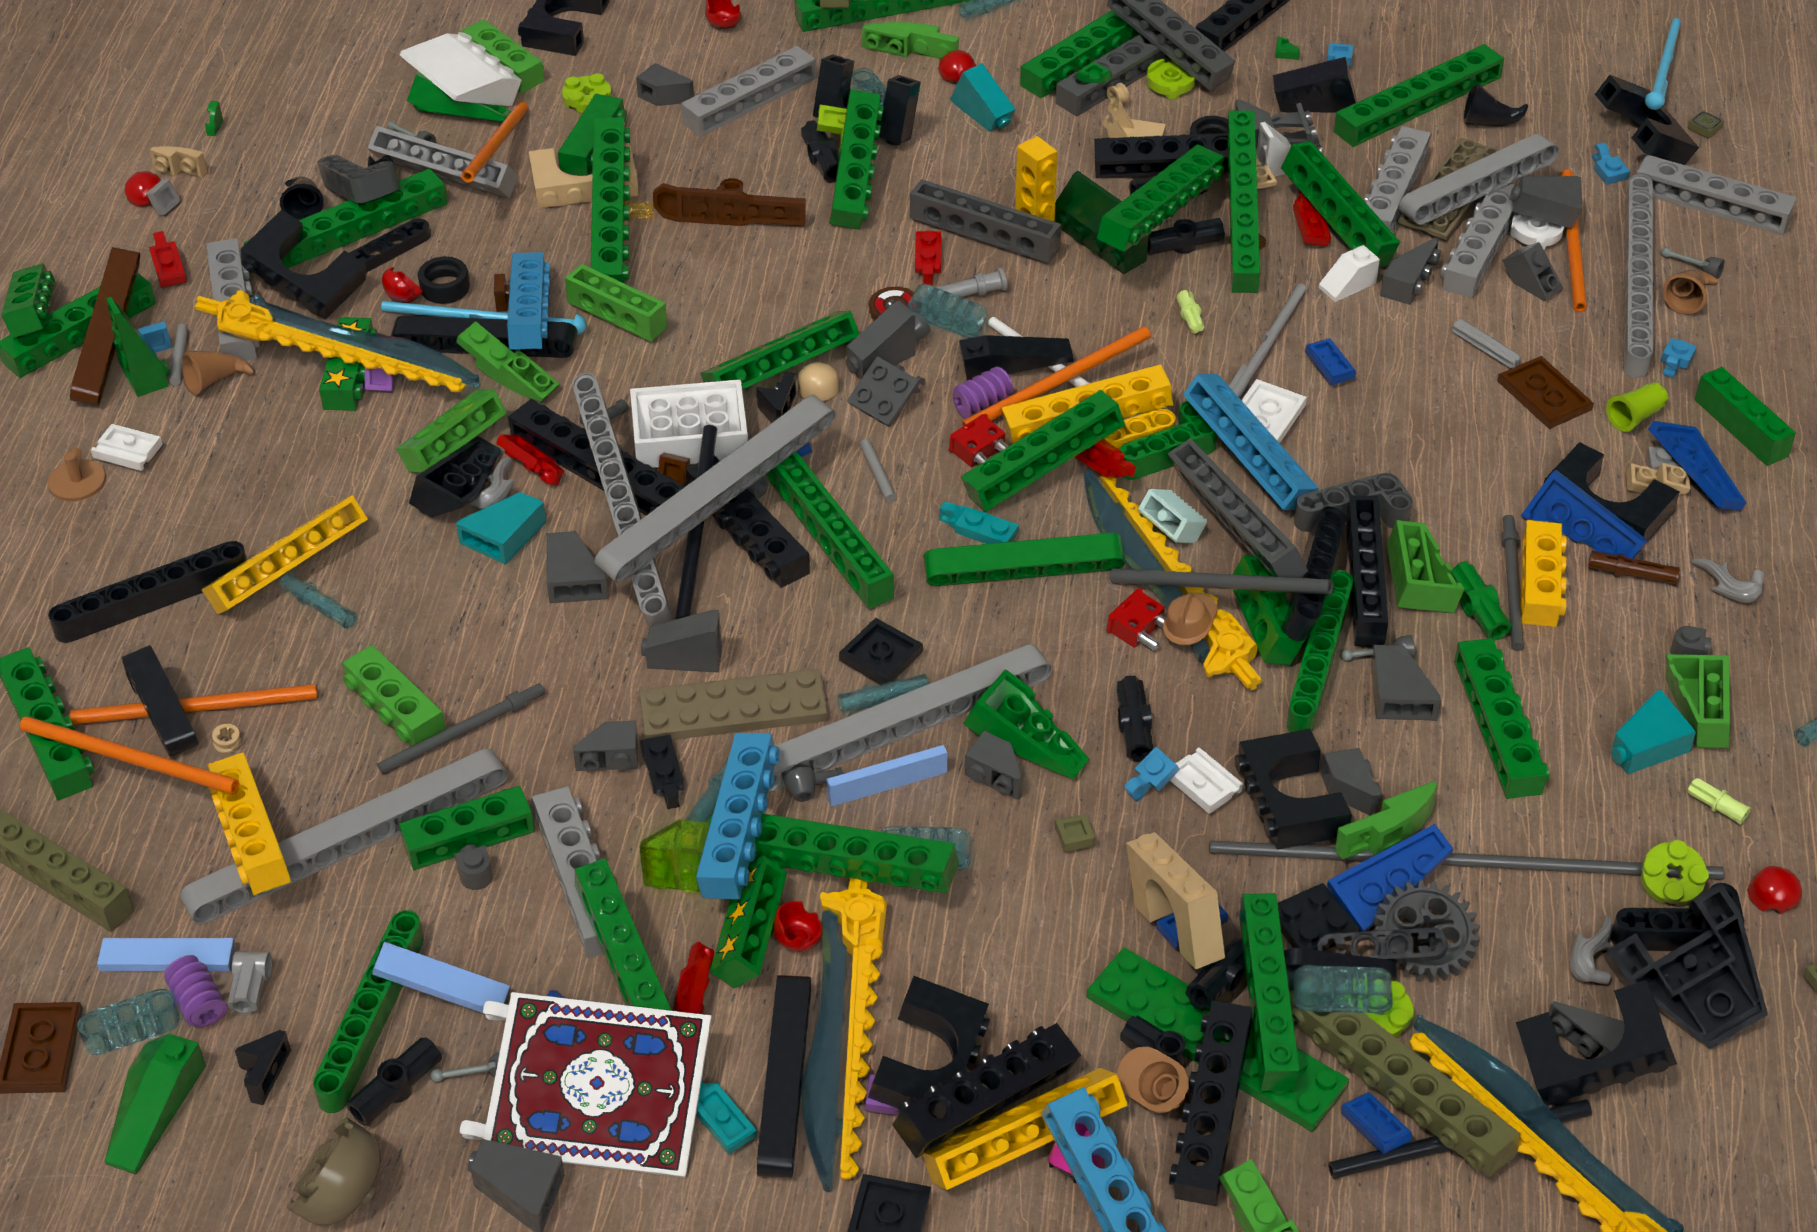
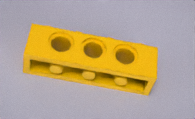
[1015,136,1058,222]
[1521,520,1567,627]

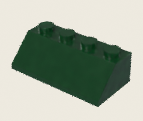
[1055,171,1148,274]

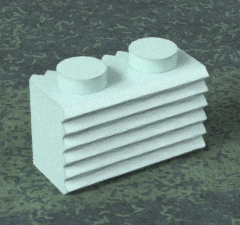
[1138,489,1207,544]

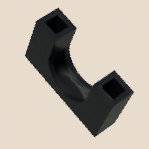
[518,0,610,56]
[812,54,921,145]
[1595,75,1699,165]
[240,210,366,320]
[1544,442,1680,547]
[1235,729,1352,850]
[868,976,990,1119]
[1516,980,1677,1106]

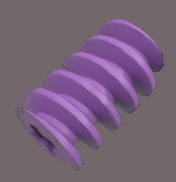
[953,366,1014,419]
[164,955,227,1027]

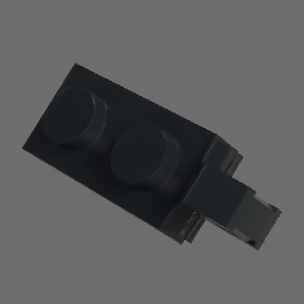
[640,735,684,810]

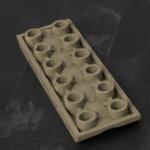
[1398,138,1499,241]

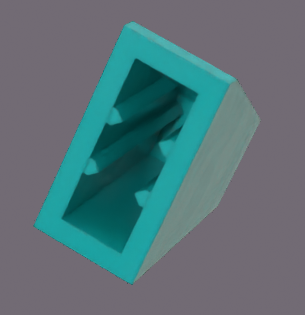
[950,63,1016,132]
[456,492,546,565]
[1611,690,1696,775]

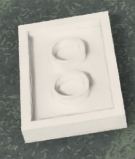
[1242,379,1307,443]

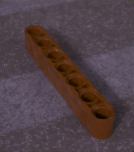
[70,247,140,406]

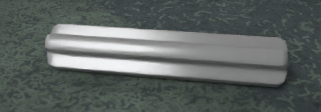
[1452,319,1521,369]

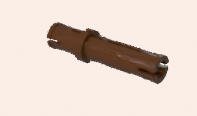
[1588,550,1680,586]

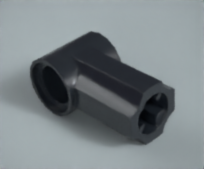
[1120,1016,1185,1067]

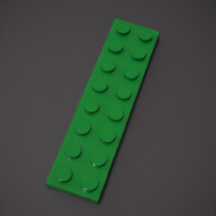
[1086,947,1349,1133]

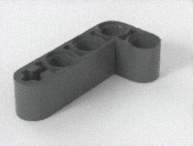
[317,155,400,203]
[1294,473,1413,532]

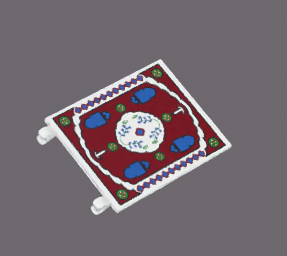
[460,992,712,1178]

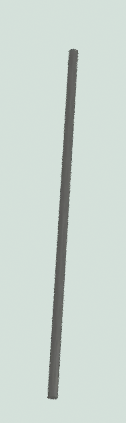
[1209,840,1724,879]

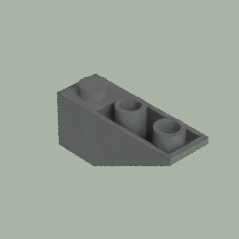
[1380,237,1441,305]
[1549,1001,1629,1086]

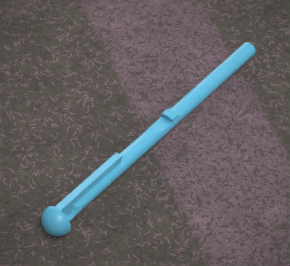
[1645,18,1681,110]
[381,301,587,335]

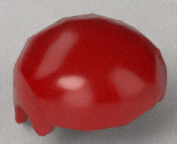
[705,0,741,29]
[938,50,976,82]
[124,171,161,207]
[382,267,423,303]
[1747,866,1802,914]
[773,901,823,952]

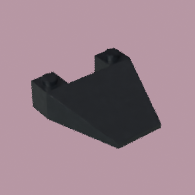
[1603,883,1768,1049]

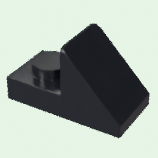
[756,372,796,423]
[235,1030,291,1105]

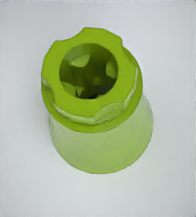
[1606,382,1669,432]

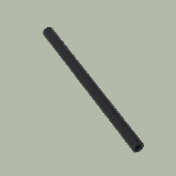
[675,425,718,619]
[1328,1099,1592,1179]

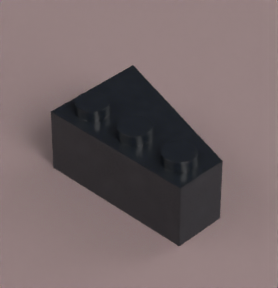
[1273,57,1357,113]

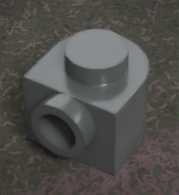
[1670,626,1711,655]
[454,845,493,890]

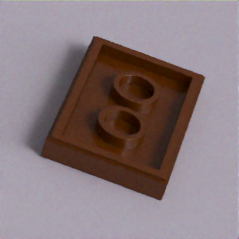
[1497,356,1594,429]
[0,1002,83,1094]

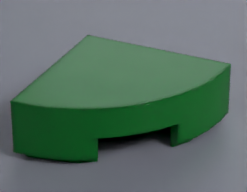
[1275,37,1300,60]
[1077,61,1112,83]
[205,101,223,136]

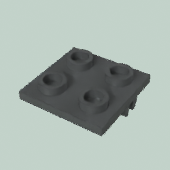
[1271,102,1324,155]
[847,356,925,427]

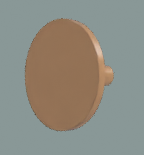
[48,448,106,501]

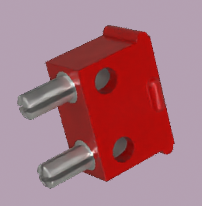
[948,414,1009,468]
[1106,588,1165,651]

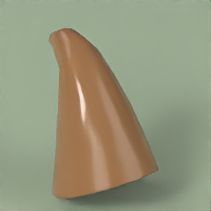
[1663,270,1718,314]
[182,351,254,395]

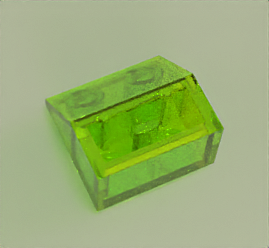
[639,820,710,892]

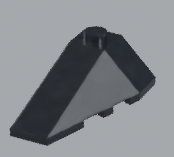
[959,335,1074,380]
[409,436,501,517]

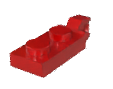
[1293,190,1331,246]
[149,231,187,288]
[915,231,942,286]
[496,434,565,485]
[1074,439,1136,478]
[672,941,714,1014]

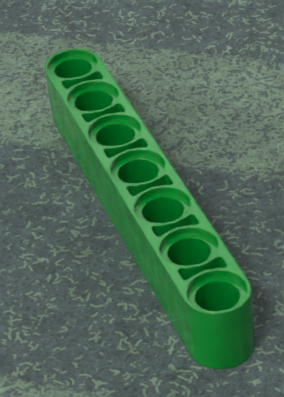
[923,533,1126,586]
[1287,570,1353,732]
[313,910,424,1113]

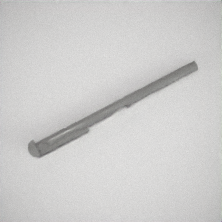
[1229,283,1306,398]

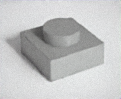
[146,179,180,215]
[1646,447,1680,470]

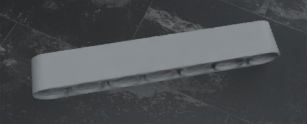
[1399,133,1559,225]

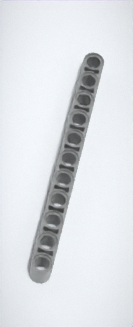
[1623,174,1653,378]
[572,373,673,627]
[594,394,836,583]
[768,644,1052,793]
[180,749,509,924]

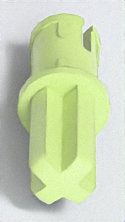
[1176,290,1205,334]
[1687,778,1751,825]

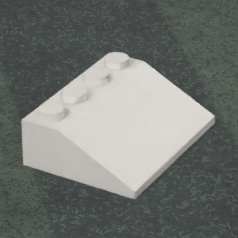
[400,32,522,107]
[630,379,748,468]

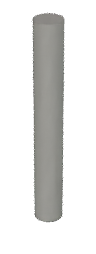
[170,324,188,386]
[860,439,896,503]

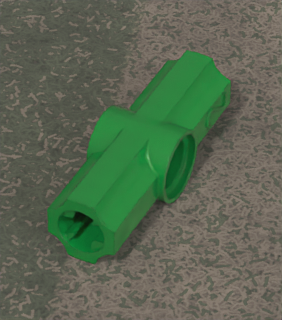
[1451,561,1512,641]

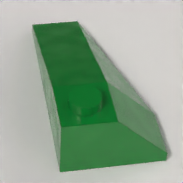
[407,72,511,121]
[106,297,170,397]
[963,669,1089,780]
[105,1033,206,1175]

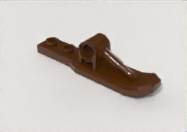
[653,178,806,226]

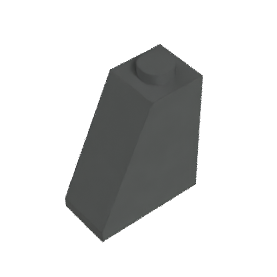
[1510,176,1582,229]
[846,300,915,379]
[546,531,608,603]
[641,610,722,673]
[1371,645,1441,721]
[468,1139,565,1232]

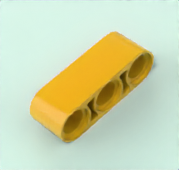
[1103,409,1176,450]

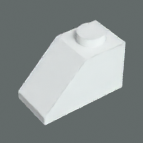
[1257,122,1291,177]
[1319,245,1380,302]

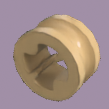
[1107,83,1130,108]
[212,724,241,753]

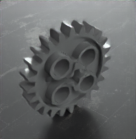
[1372,879,1480,983]

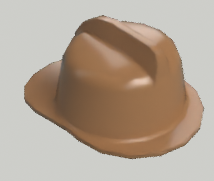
[1163,593,1217,645]
[1117,1046,1190,1113]

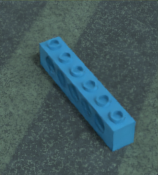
[507,252,550,349]
[1183,374,1319,510]
[696,733,780,899]
[1041,1087,1166,1232]

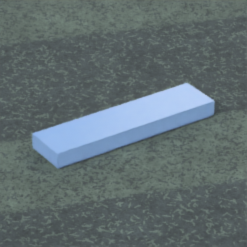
[826,745,947,807]
[97,938,235,971]
[372,942,510,1013]

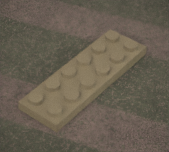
[639,668,827,740]

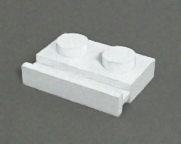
[91,424,163,471]
[1170,747,1243,814]

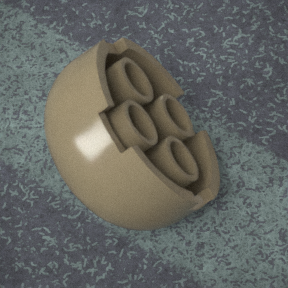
[287,1117,381,1225]

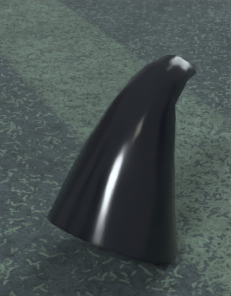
[1464,83,1528,126]
[279,176,324,220]

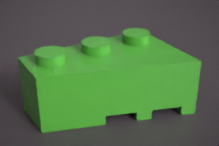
[1387,520,1465,613]
[1665,654,1730,748]

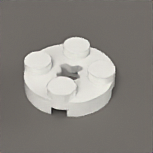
[1510,212,1564,250]

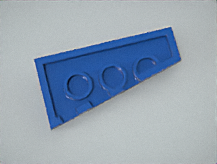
[1648,421,1747,511]
[1521,470,1648,559]
[1327,824,1453,932]

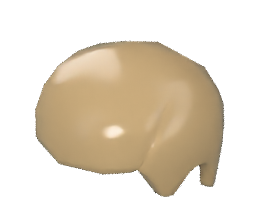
[798,362,839,401]

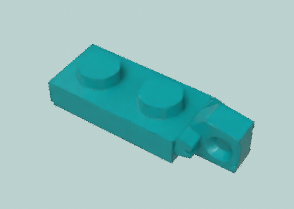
[939,501,1019,544]
[696,1080,757,1155]

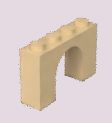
[528,143,639,209]
[1126,832,1225,969]

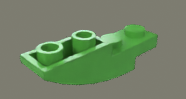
[862,22,959,59]
[456,321,560,402]
[1335,781,1437,859]
[1219,1159,1299,1232]

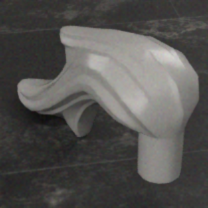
[469,457,514,510]
[1692,558,1765,603]
[1570,915,1613,985]

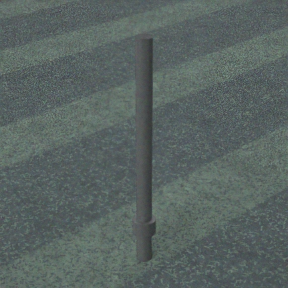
[1501,515,1524,651]
[377,683,545,774]

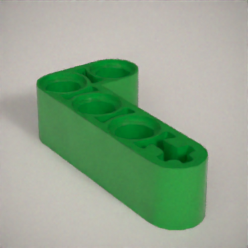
[1120,401,1217,480]

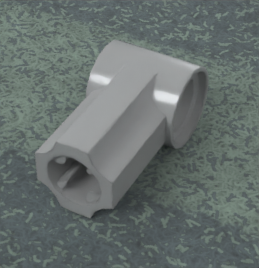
[228,951,272,1015]

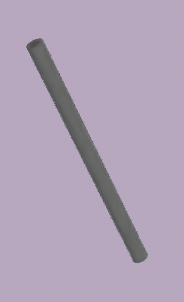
[1110,568,1333,595]

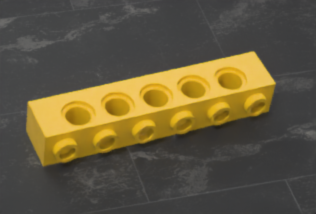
[1002,364,1173,444]
[201,495,368,614]
[207,752,291,895]
[922,1068,1128,1190]

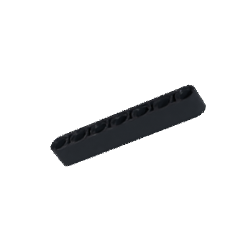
[390,315,578,358]
[1283,506,1346,641]
[48,541,247,643]
[757,975,811,1178]

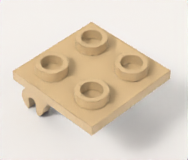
[1103,100,1166,138]

